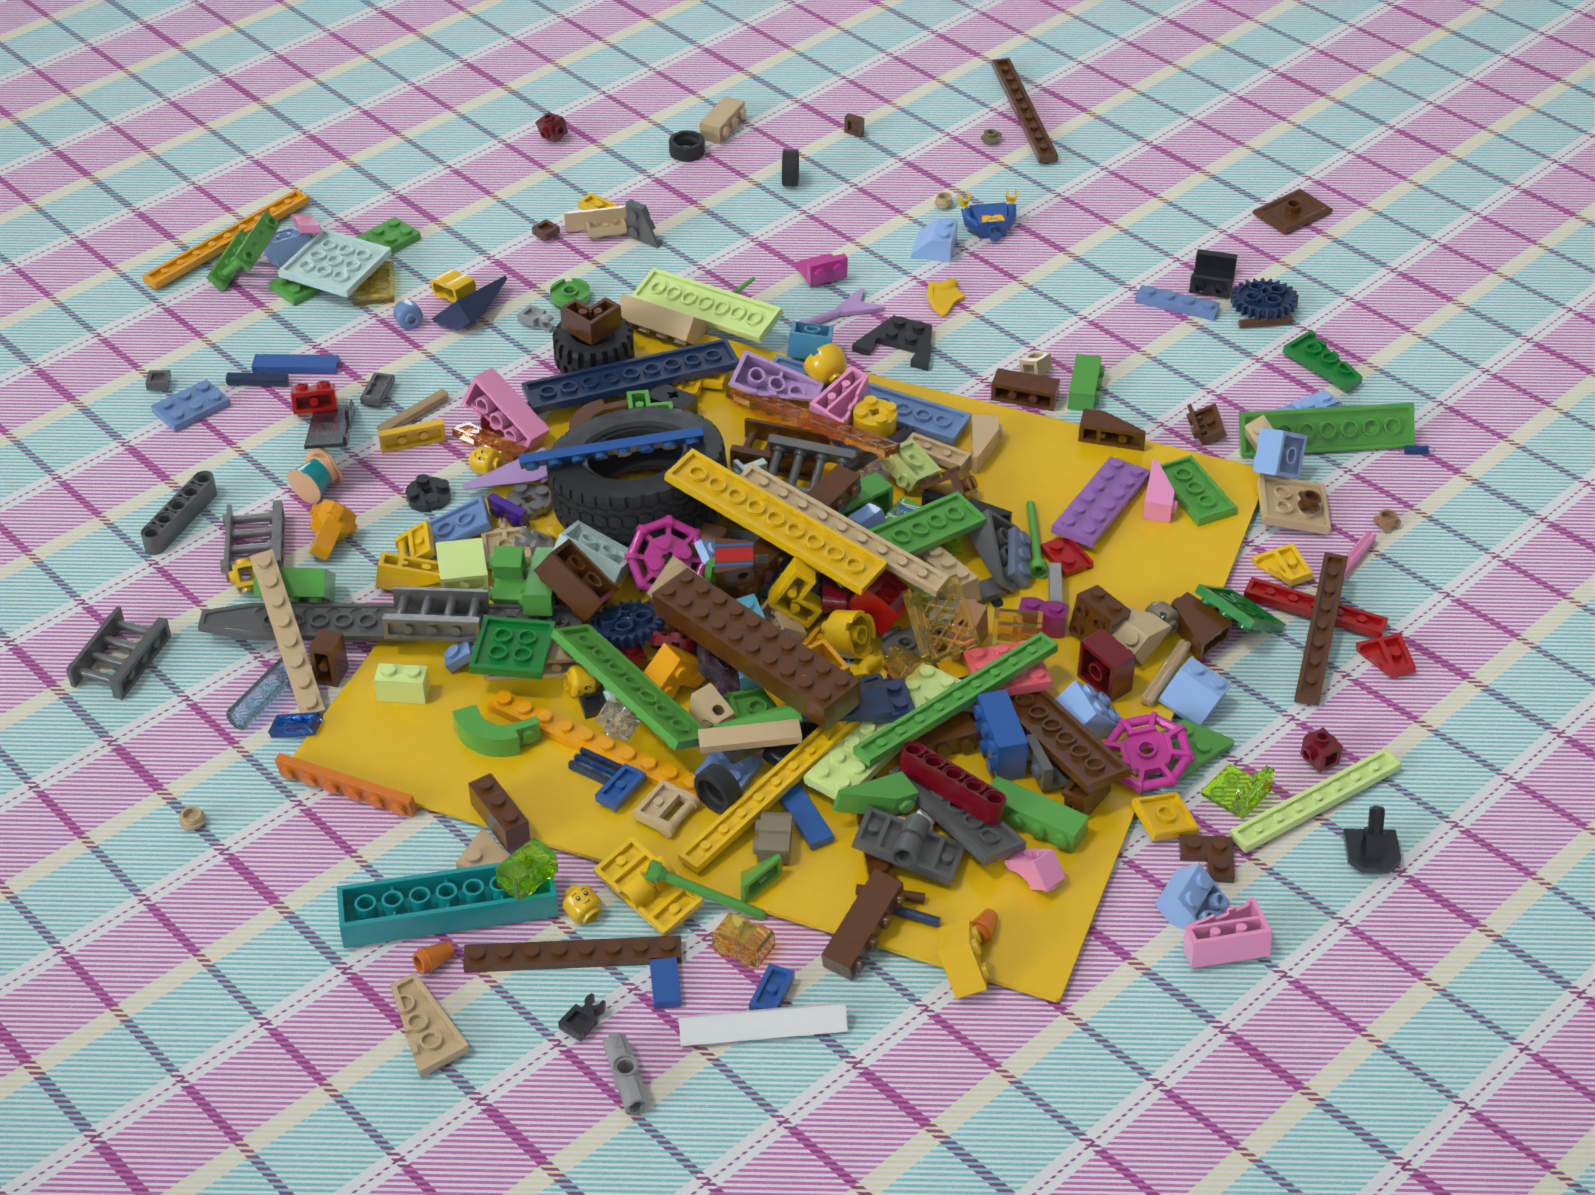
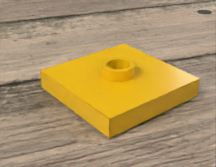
[1130,792,1200,842]

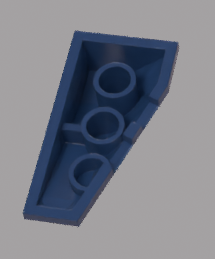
[432,275,507,331]

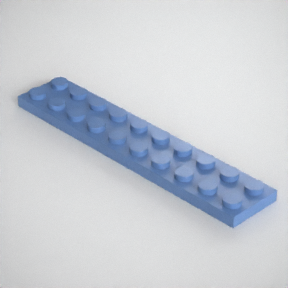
[772,354,972,445]

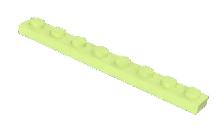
[1229,748,1402,853]

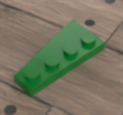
[1283,330,1363,392]

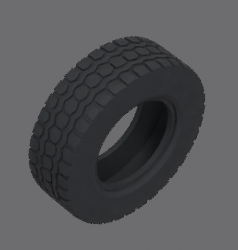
[546,406,728,546]

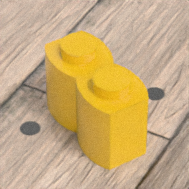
[430,269,476,303]

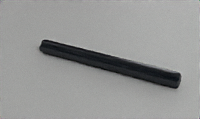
[843,426,915,472]

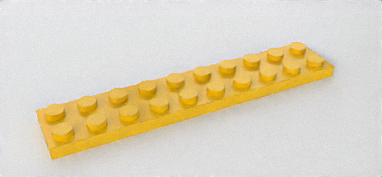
[664,448,888,595]

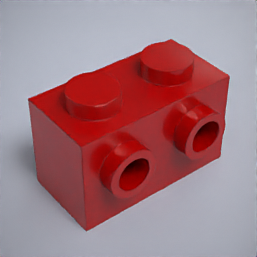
[291,381,338,415]

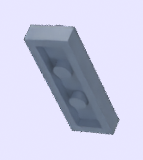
[1007,525,1031,589]

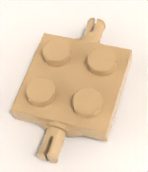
[481,517,531,569]

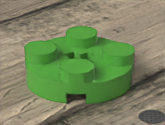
[550,278,591,307]

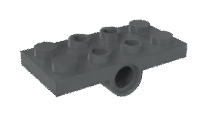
[851,806,965,886]

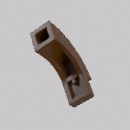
[569,399,628,430]

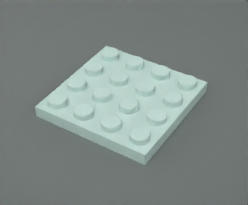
[278,228,392,298]

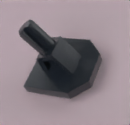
[1342,805,1401,874]

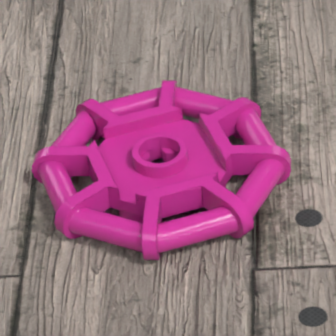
[624,515,706,592]
[1103,711,1195,794]

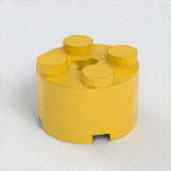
[852,395,897,446]
[821,610,876,659]

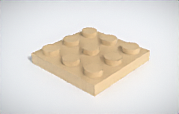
[1257,473,1331,535]

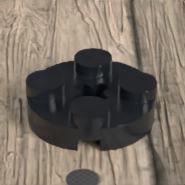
[405,474,451,512]

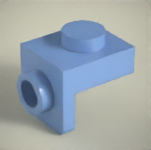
[444,642,475,673]

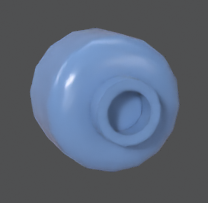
[393,299,423,330]

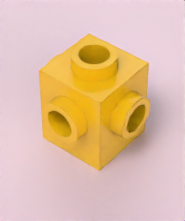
[228,558,254,593]

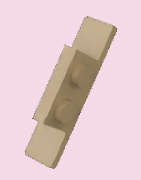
[564,206,627,239]

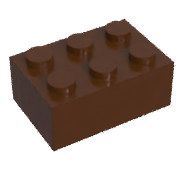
[534,539,620,622]

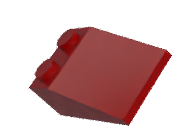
[846,569,914,636]

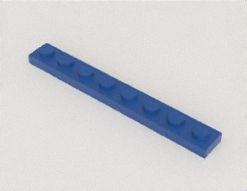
[518,426,704,471]

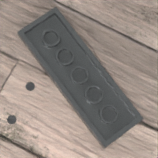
[889,766,1026,866]

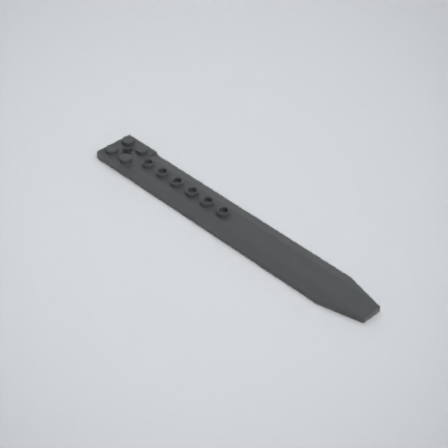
[198,602,583,641]

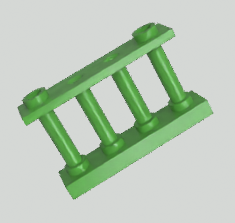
[206,211,281,292]

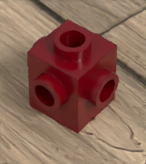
[535,112,568,142]
[1300,727,1343,773]

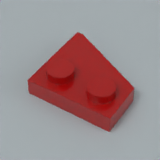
[1356,633,1416,678]

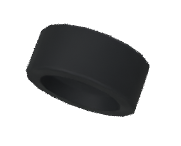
[669,130,705,162]
[782,149,799,186]
[694,763,742,815]

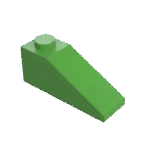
[833,771,919,816]

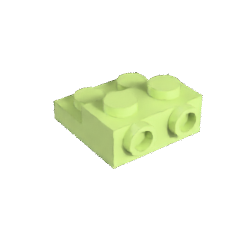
[879,438,942,492]

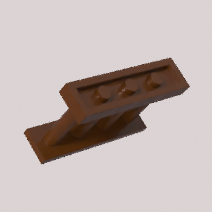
[730,418,830,482]

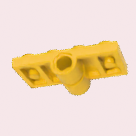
[593,836,704,936]

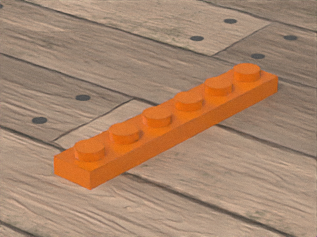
[274,753,418,817]

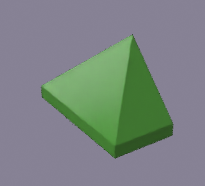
[741,854,782,902]

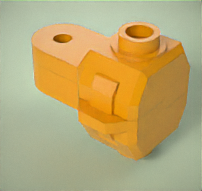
[308,499,358,561]

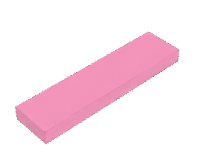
[291,214,320,233]

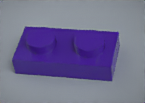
[487,492,530,528]

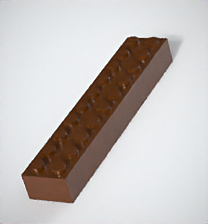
[652,568,862,731]

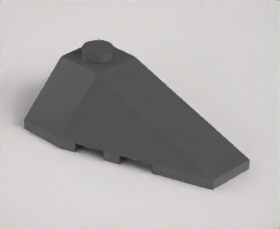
[968,509,1017,593]

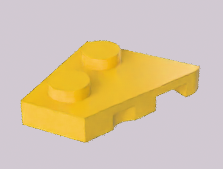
[1252,543,1313,586]

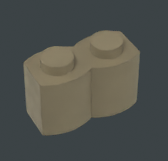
[753,811,793,864]

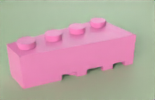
[461,367,550,452]

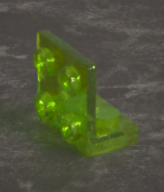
[1201,764,1275,819]

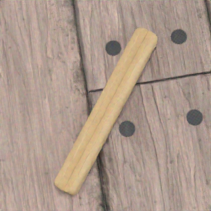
[377,389,449,432]
[1141,639,1191,707]

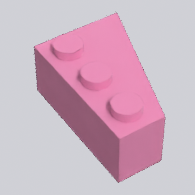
[809,366,870,441]
[1183,897,1272,968]

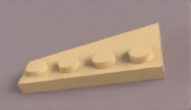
[391,972,470,1078]

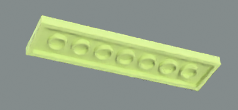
[631,267,784,343]
[804,662,961,800]

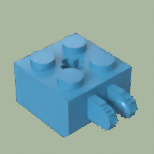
[787,320,834,361]

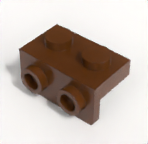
[1186,403,1227,446]

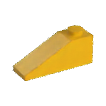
[375,551,440,590]

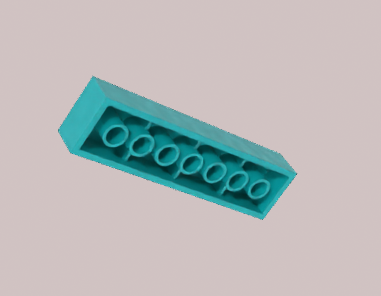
[337,855,559,948]

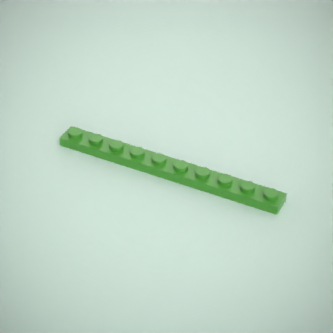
[853,632,1058,768]

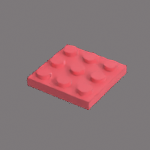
[963,640,1052,696]

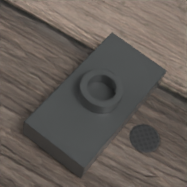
[360,372,395,407]

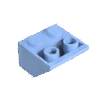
[1055,680,1122,739]
[1155,863,1230,930]

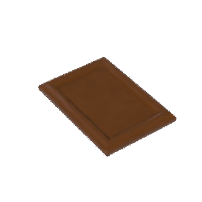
[1252,188,1333,235]

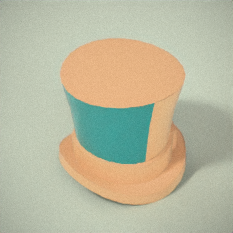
[287,448,343,504]

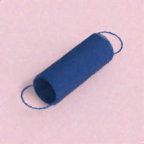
[1398,445,1435,454]

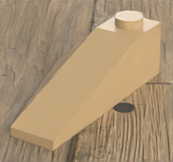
[1071,606,1172,665]

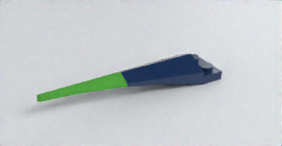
[713,678,915,728]

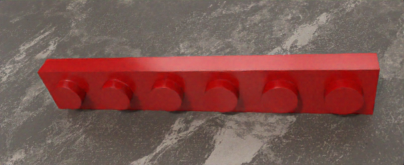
[1244,577,1389,638]

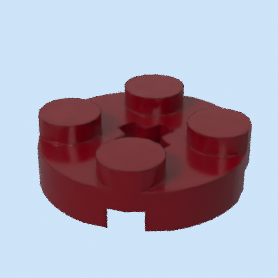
[650,631,699,655]

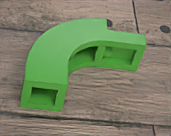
[452,704,541,757]

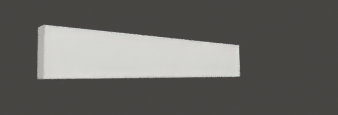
[678,1002,848,1046]

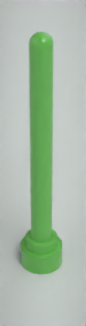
[1026,500,1048,579]
[644,859,767,920]

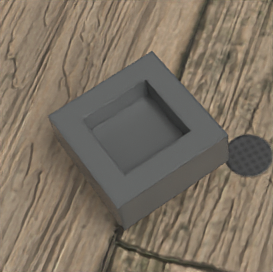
[145,370,172,391]

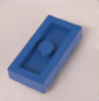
[595,763,647,812]
[749,963,795,1010]

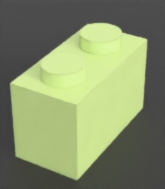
[374,663,430,704]

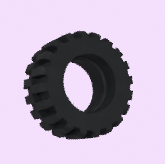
[553,316,635,374]

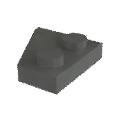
[626,199,662,248]

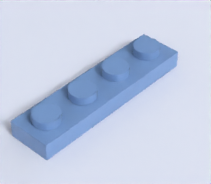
[1135,285,1221,321]

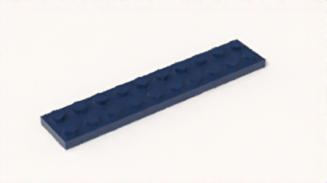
[521,338,739,414]

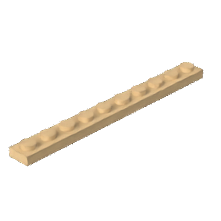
[739,463,949,597]

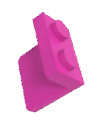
[796,253,848,287]

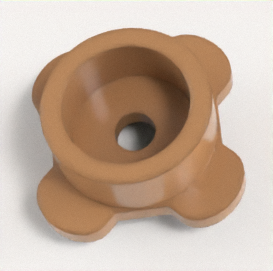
[1373,509,1401,531]

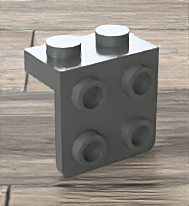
[1025,733,1072,792]

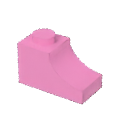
[1004,848,1065,892]

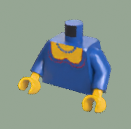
[957,189,1018,241]

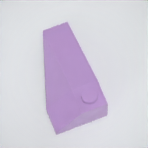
[729,350,824,402]
[462,447,548,490]

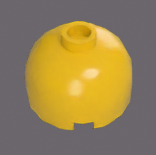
[803,343,847,385]

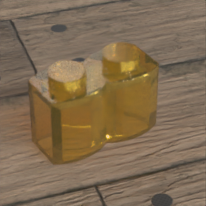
[712,913,775,967]

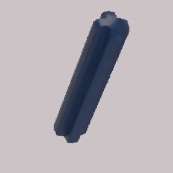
[225,372,289,386]

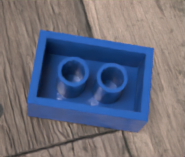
[973,689,1028,781]

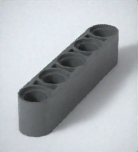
[141,470,217,555]

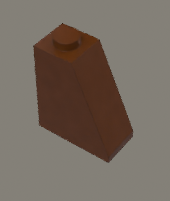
[1170,592,1232,661]

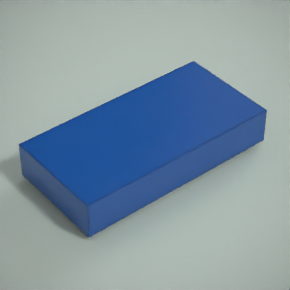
[649,957,682,1009]

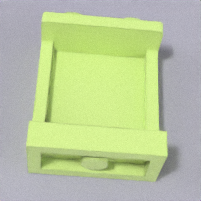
[435,538,489,592]

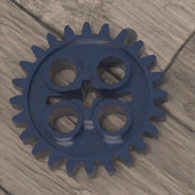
[1230,278,1299,321]
[588,599,666,650]

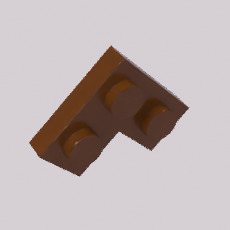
[1179,834,1235,883]

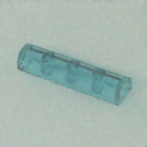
[226,657,290,730]

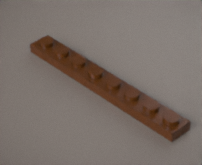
[1294,552,1348,706]
[463,935,682,973]

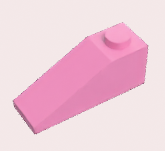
[1143,459,1178,523]

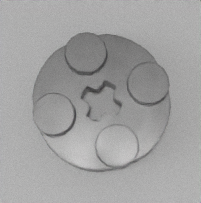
[506,483,552,521]

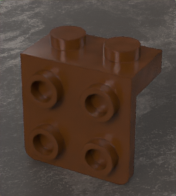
[917,466,978,498]
[1069,585,1131,641]

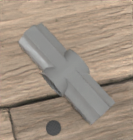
[603,1032,650,1115]

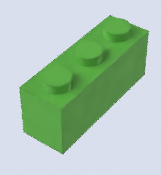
[1067,354,1105,411]

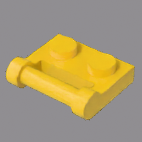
[395,520,435,560]

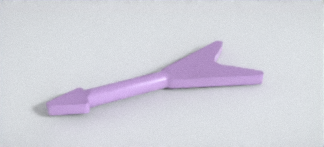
[798,288,884,324]

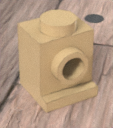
[1019,351,1052,376]

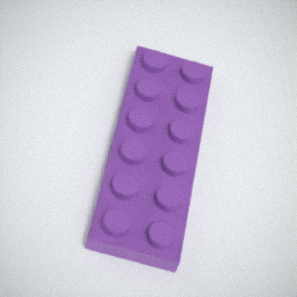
[1051,456,1150,548]

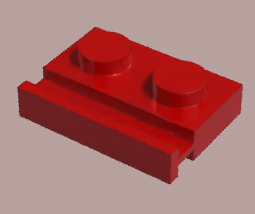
[1040,537,1094,579]

